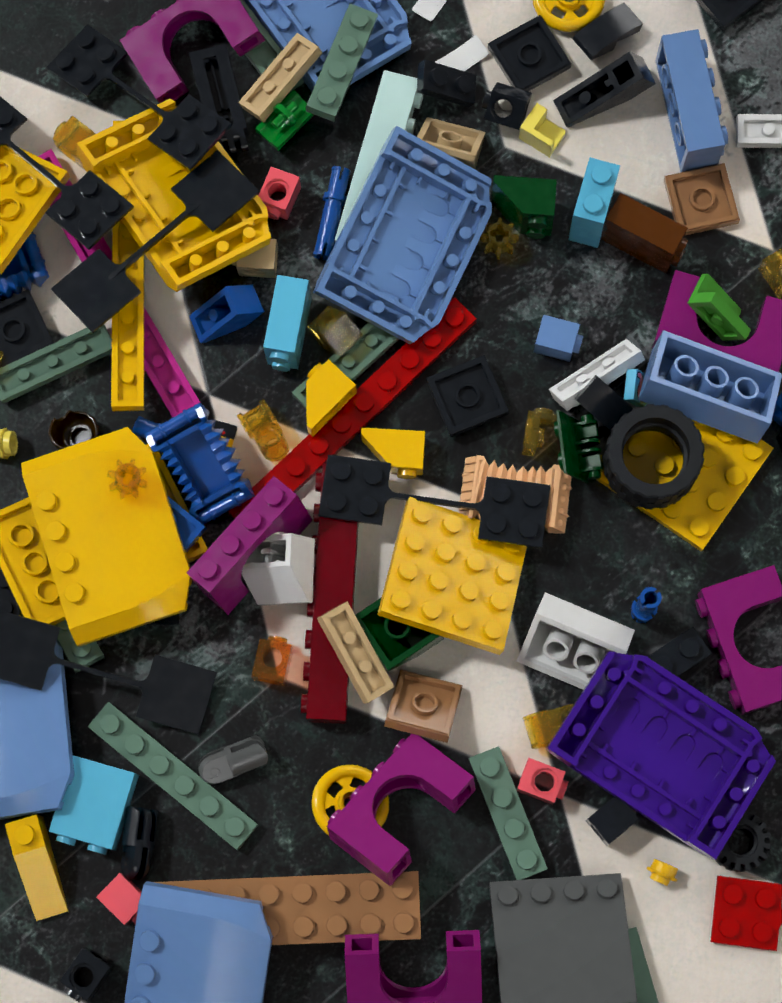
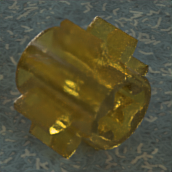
[480,217,519,259]
[107,458,148,500]

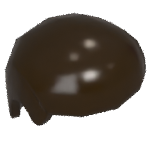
[48,410,101,450]

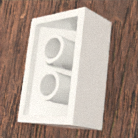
[517,592,635,690]

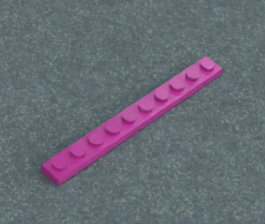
[38,149,201,418]

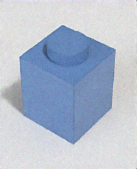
[534,315,583,362]

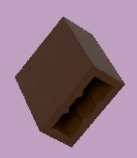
[601,193,689,274]

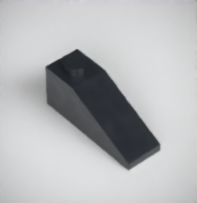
[553,52,656,127]

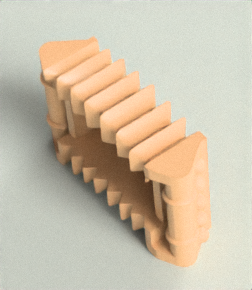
[459,455,572,534]

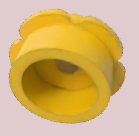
[647,858,678,886]

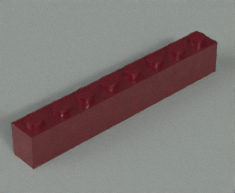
[301,463,359,724]

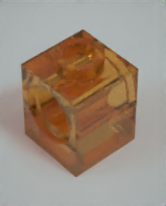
[252,635,293,687]

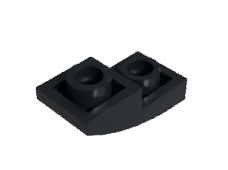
[573,2,643,60]
[575,375,633,431]

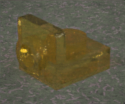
[522,408,557,456]

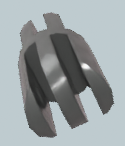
[198,735,268,784]

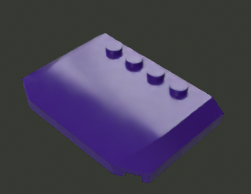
[546,651,776,860]

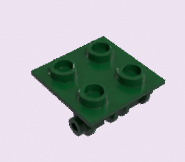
[554,410,604,483]

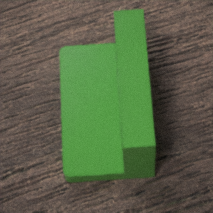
[688,274,751,341]

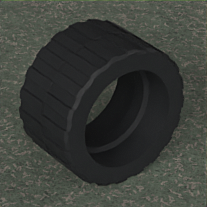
[603,404,705,510]

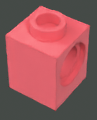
[258,166,301,220]
[517,758,569,805]
[96,873,142,926]

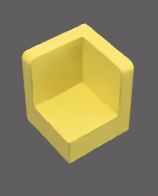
[519,103,565,158]

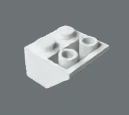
[241,533,315,606]

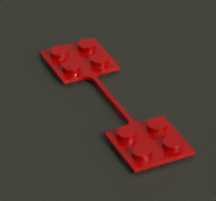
[710,876,782,951]

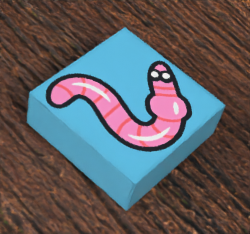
[624,369,647,407]

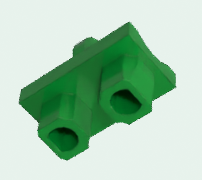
[255,90,314,151]

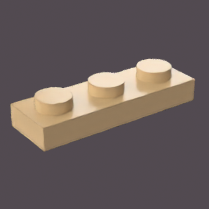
[238,33,322,123]
[317,601,394,704]

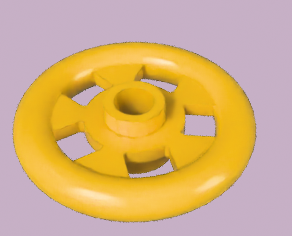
[533,0,605,32]
[312,765,389,835]

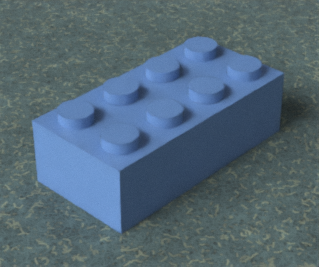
[655,29,728,172]
[638,330,782,444]

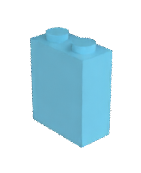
[568,157,620,248]
[263,275,312,372]
[49,755,139,855]

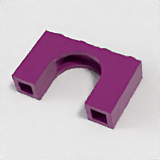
[120,0,265,103]
[652,270,782,372]
[187,476,313,615]
[695,565,782,715]
[327,734,476,886]
[345,930,482,1003]

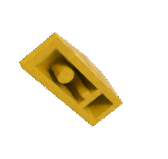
[5,814,69,921]

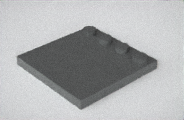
[489,873,638,1003]

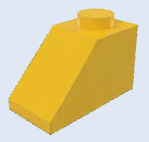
[306,359,357,437]
[361,428,425,479]

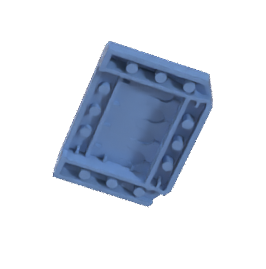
[244,0,412,92]
[313,126,492,344]
[0,640,75,820]
[124,881,273,1003]

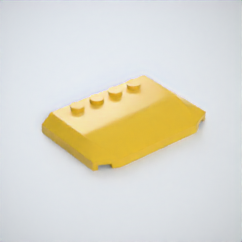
[76,99,271,292]
[21,427,192,647]

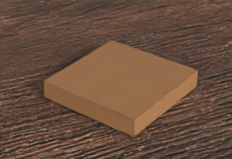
[664,163,740,235]
[384,669,463,743]

